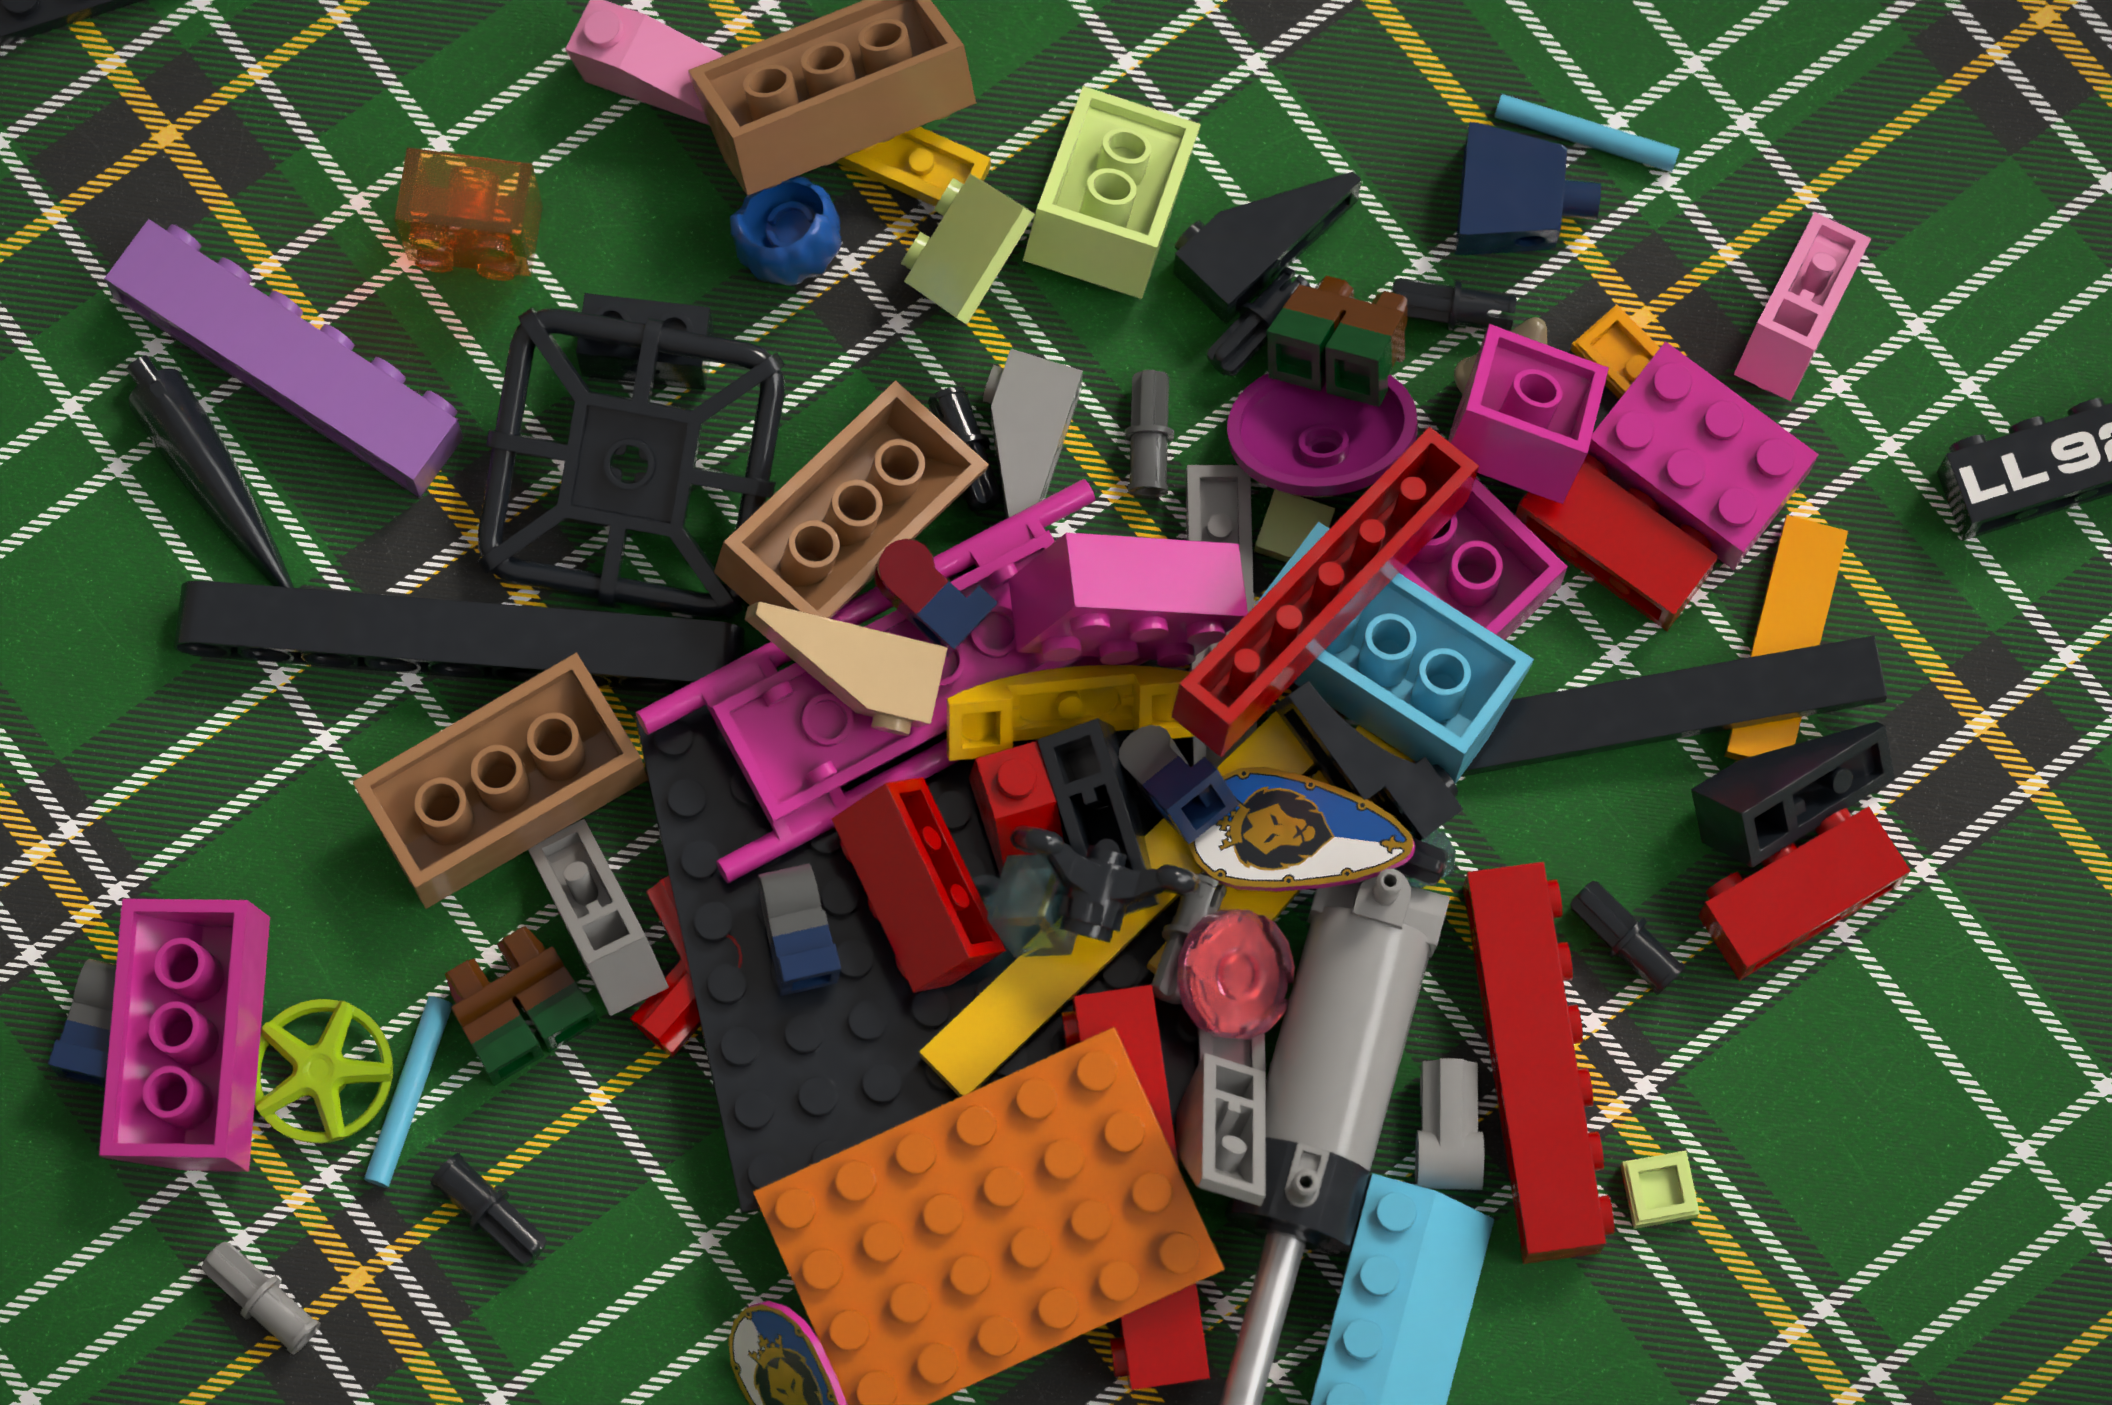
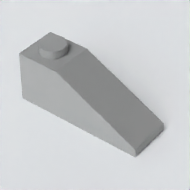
[983,348,1083,519]
[528,819,669,1016]
[1176,1053,1265,1206]

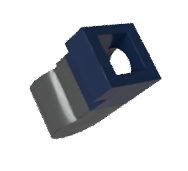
[1119,725,1239,844]
[758,863,841,996]
[48,958,116,1088]

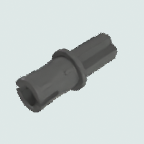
[1124,370,1174,498]
[1152,874,1227,1005]

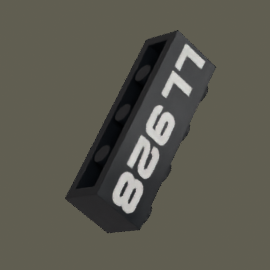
[1937,398,2112,541]

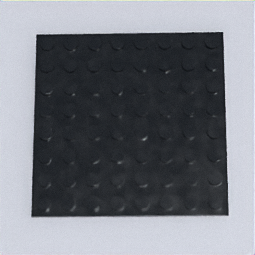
[635,663,1198,1215]

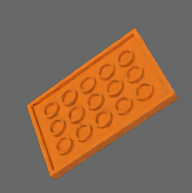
[753,1027,1224,1405]

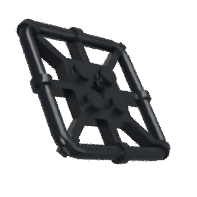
[477,307,785,619]

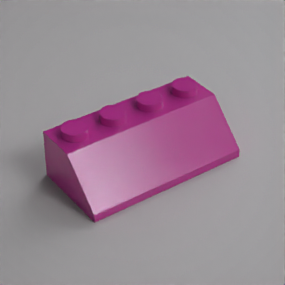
[99,899,270,1172]

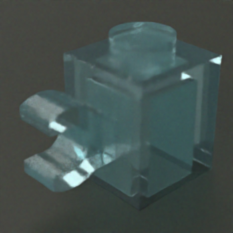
[972,854,1077,957]

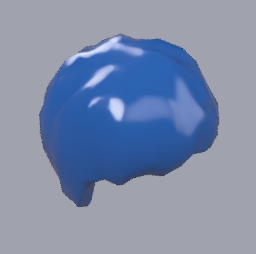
[730,177,842,286]

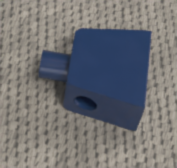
[1455,122,1601,255]

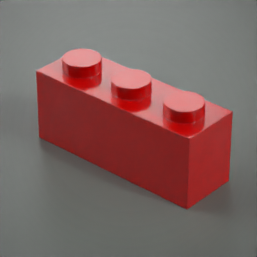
[1515,454,1718,631]
[831,777,1006,993]
[1698,806,1911,981]

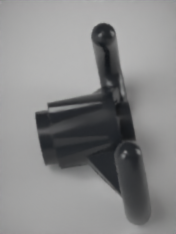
[1010,825,1201,943]

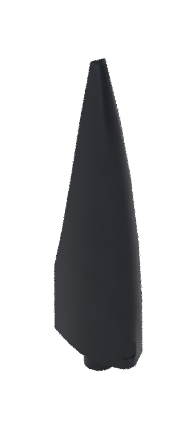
[126,355,294,588]

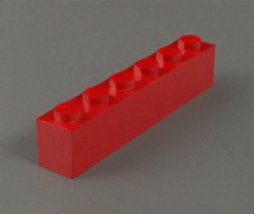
[1171,426,1479,757]
[1462,862,1615,1264]
[1062,985,1210,1390]

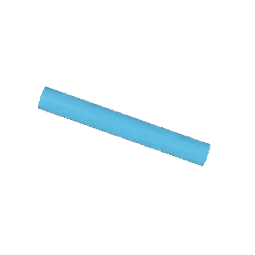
[1494,94,1680,172]
[364,996,453,1188]

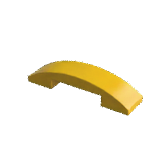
[947,665,1195,761]

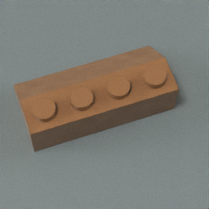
[688,0,976,196]
[714,381,989,619]
[352,652,648,909]

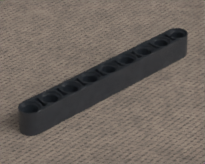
[174,581,745,694]

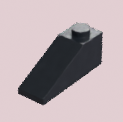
[1173,171,1362,324]
[1037,718,1159,916]
[1691,721,1895,868]

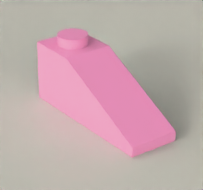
[565,0,724,125]
[1734,212,1871,401]

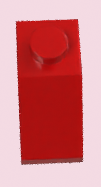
[969,741,1064,898]

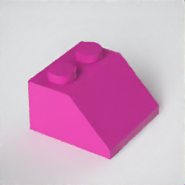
[1448,324,1609,504]

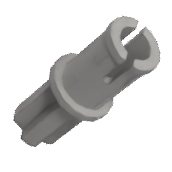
[201,1241,321,1354]

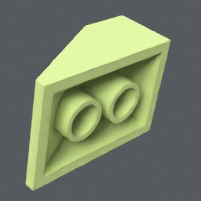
[1023,86,1201,299]
[901,174,1035,324]

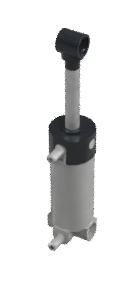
[1219,869,1450,1405]

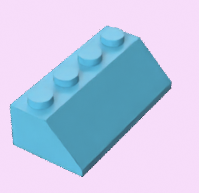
[1255,521,1534,784]
[1310,1173,1494,1405]

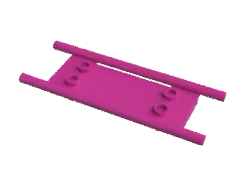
[636,479,1150,884]

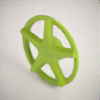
[255,999,393,1143]

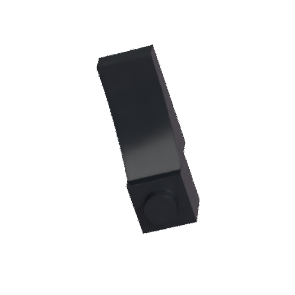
[1273,681,1463,840]

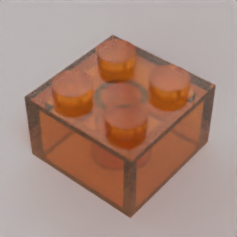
[395,147,543,281]

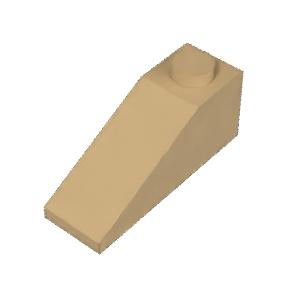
[745,602,947,736]

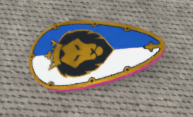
[1188,767,1415,891]
[728,1301,847,1405]

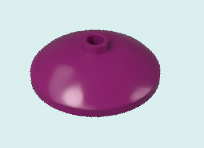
[1227,373,1418,498]

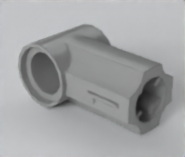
[1415,1058,1484,1190]

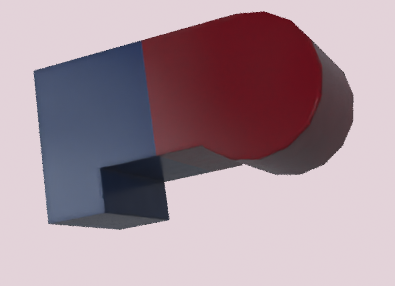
[873,539,998,657]

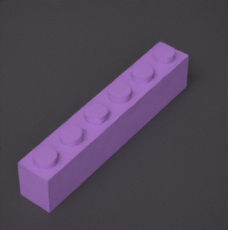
[104,219,463,498]

